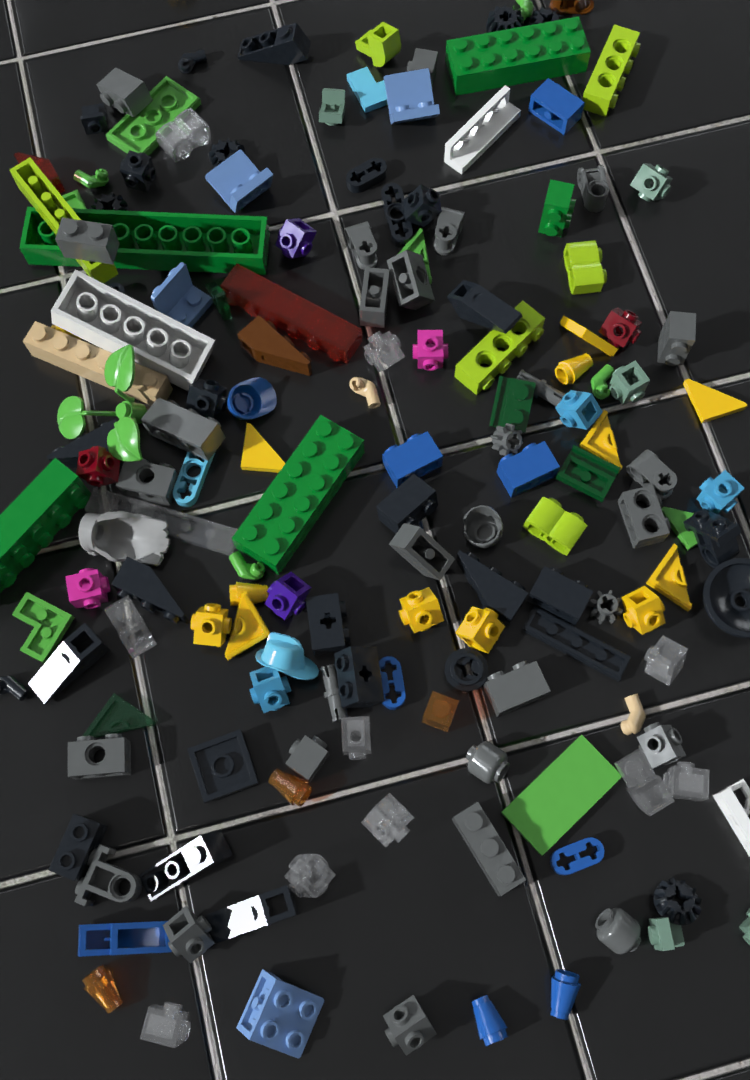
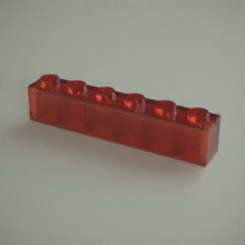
[221,264,362,364]

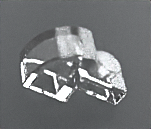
[104,595,157,658]
[614,749,675,816]

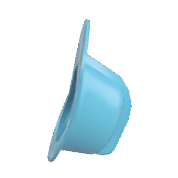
[255,632,319,680]

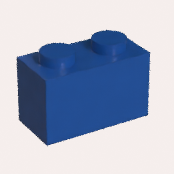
[528,78,585,135]
[382,431,443,488]
[497,441,560,498]

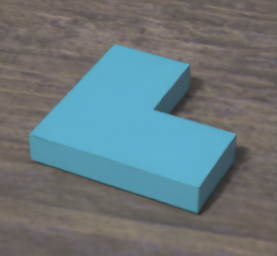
[347,67,388,113]

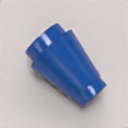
[550,969,581,1020]
[471,995,508,1046]

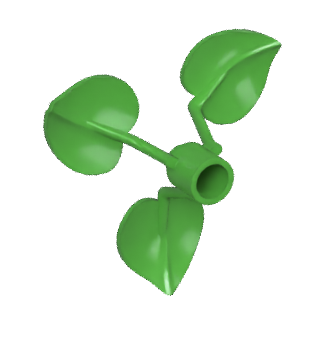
[57,345,147,462]

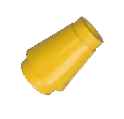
[555,353,593,385]
[229,582,268,608]

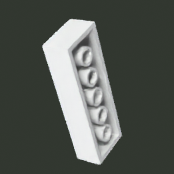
[51,269,215,391]

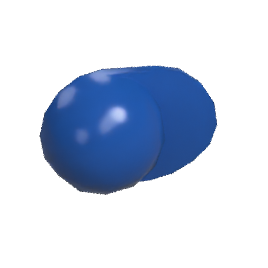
[226,377,277,420]

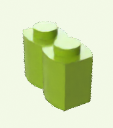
[563,240,607,295]
[523,497,587,556]

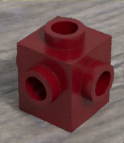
[599,307,642,348]
[76,446,120,487]

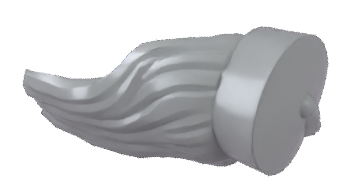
[78,511,170,566]

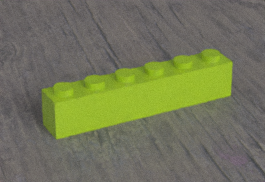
[10,157,118,284]

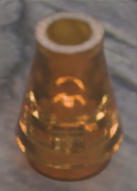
[268,769,312,807]
[82,964,123,1014]

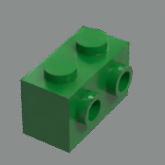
[538,179,576,237]

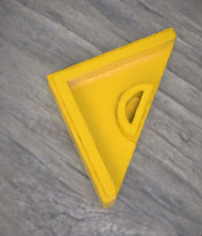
[559,316,618,356]
[683,379,747,423]
[579,410,622,474]
[241,423,285,473]
[646,543,692,612]
[225,591,270,660]

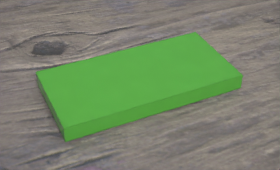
[106,76,201,156]
[501,735,622,856]

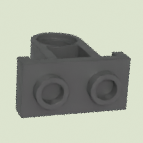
[74,844,143,906]

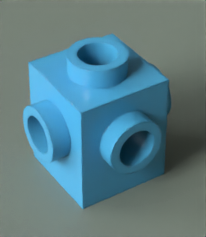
[555,390,603,430]
[696,470,744,514]
[249,667,291,713]

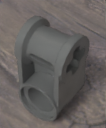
[577,165,609,213]
[434,207,465,255]
[344,221,378,270]
[626,450,677,500]

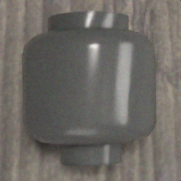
[466,741,510,784]
[595,908,641,954]

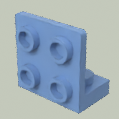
[384,68,440,125]
[205,150,273,214]
[151,262,213,328]
[236,969,324,1058]

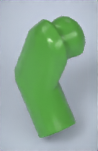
[515,0,534,21]
[73,169,109,189]
[591,364,615,399]
[229,551,265,580]

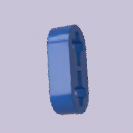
[379,656,406,710]
[550,837,605,875]

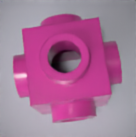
[413,330,448,371]
[65,568,111,609]

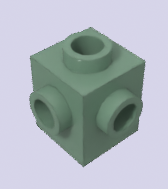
[630,163,672,202]
[609,360,650,405]

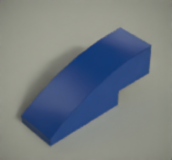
[78,921,172,957]

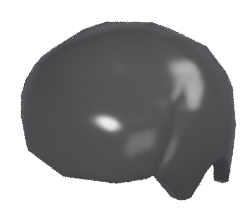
[463,505,503,549]

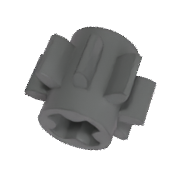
[491,423,523,456]
[588,590,623,625]

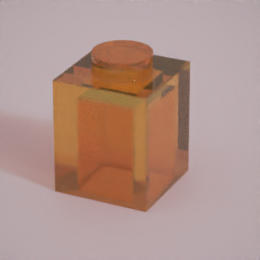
[422,691,459,732]

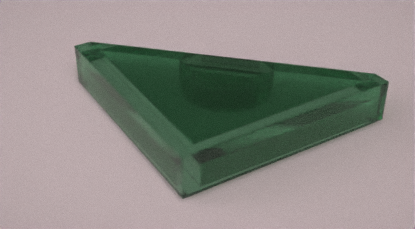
[205,281,232,321]
[83,693,156,738]

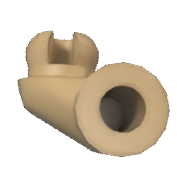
[349,377,381,409]
[620,694,646,735]

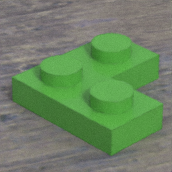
[12,592,75,664]

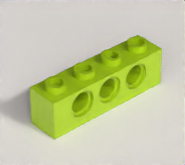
[582,24,641,117]
[454,300,545,395]

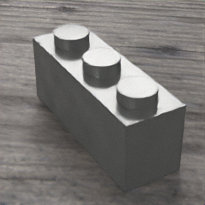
[140,397,226,461]
[452,802,526,896]

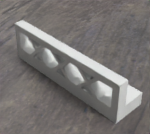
[444,85,521,174]
[712,779,750,857]

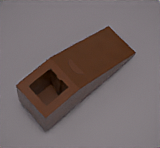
[237,316,312,376]

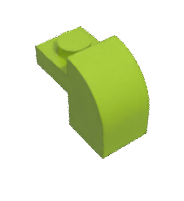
[355,22,401,67]

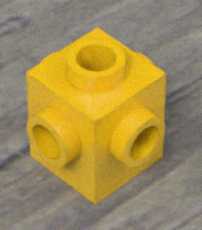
[621,586,666,635]
[399,587,444,633]
[191,603,232,647]
[456,606,505,653]

